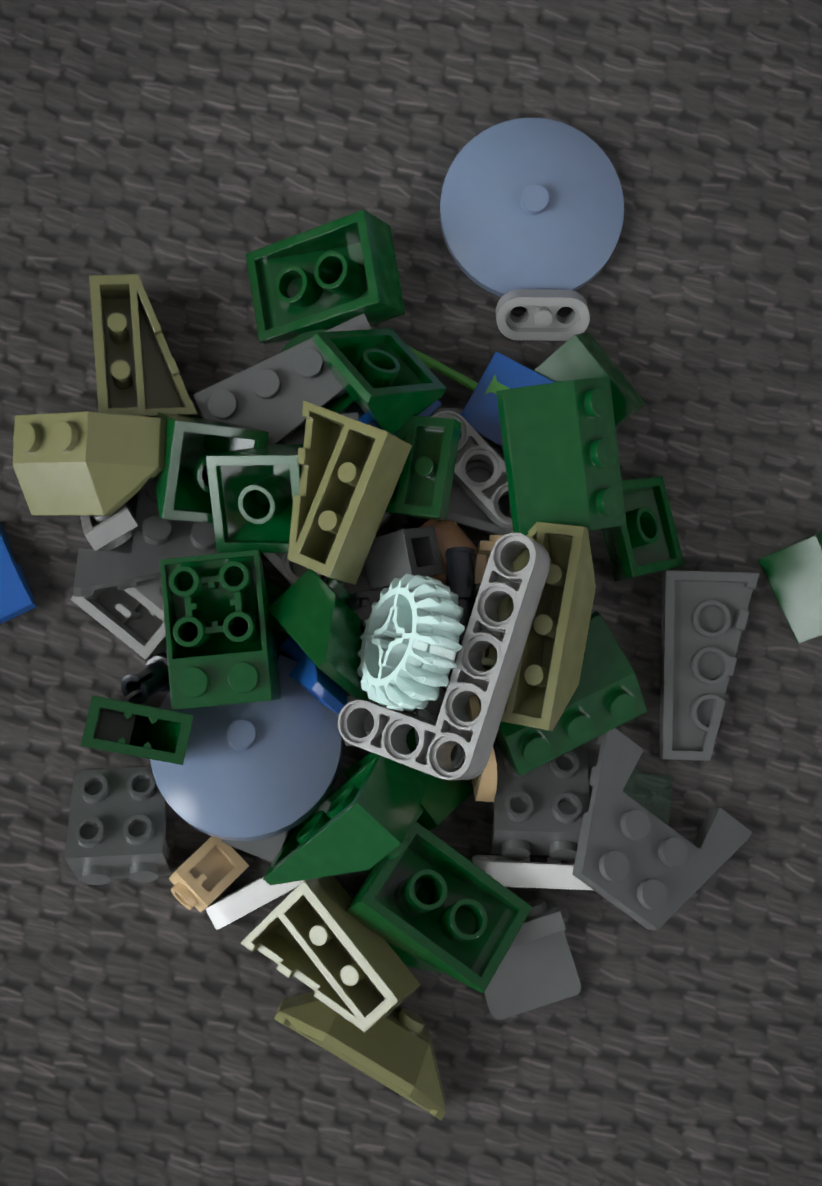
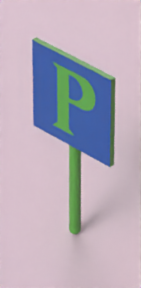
[407,345,554,447]

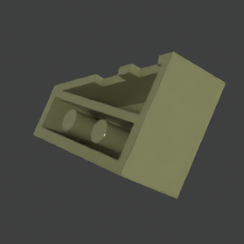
[89,274,197,417]
[287,400,412,585]
[240,876,421,1032]

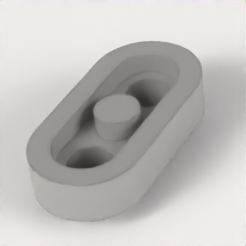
[496,289,590,341]

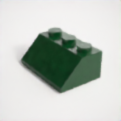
[496,377,626,536]
[479,611,647,776]

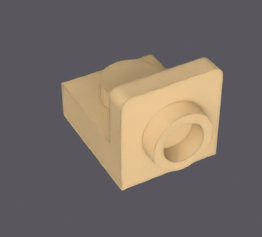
[169,836,249,912]

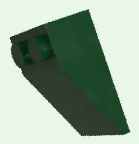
[245,209,405,344]
[263,754,428,885]
[346,822,532,993]

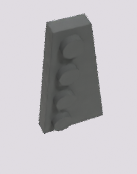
[193,313,371,445]
[659,570,760,761]

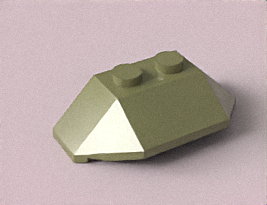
[12,411,167,516]
[482,522,596,731]
[274,991,446,1121]

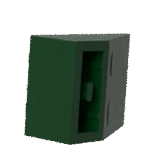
[159,550,281,710]

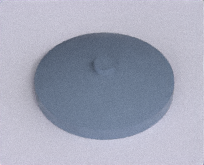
[440,118,624,297]
[150,655,343,841]

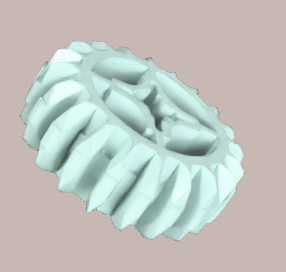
[357,574,465,712]

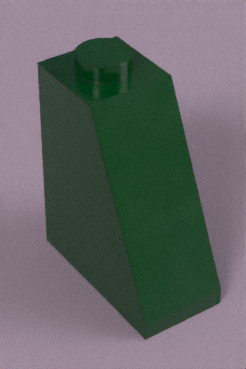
[80,695,194,765]

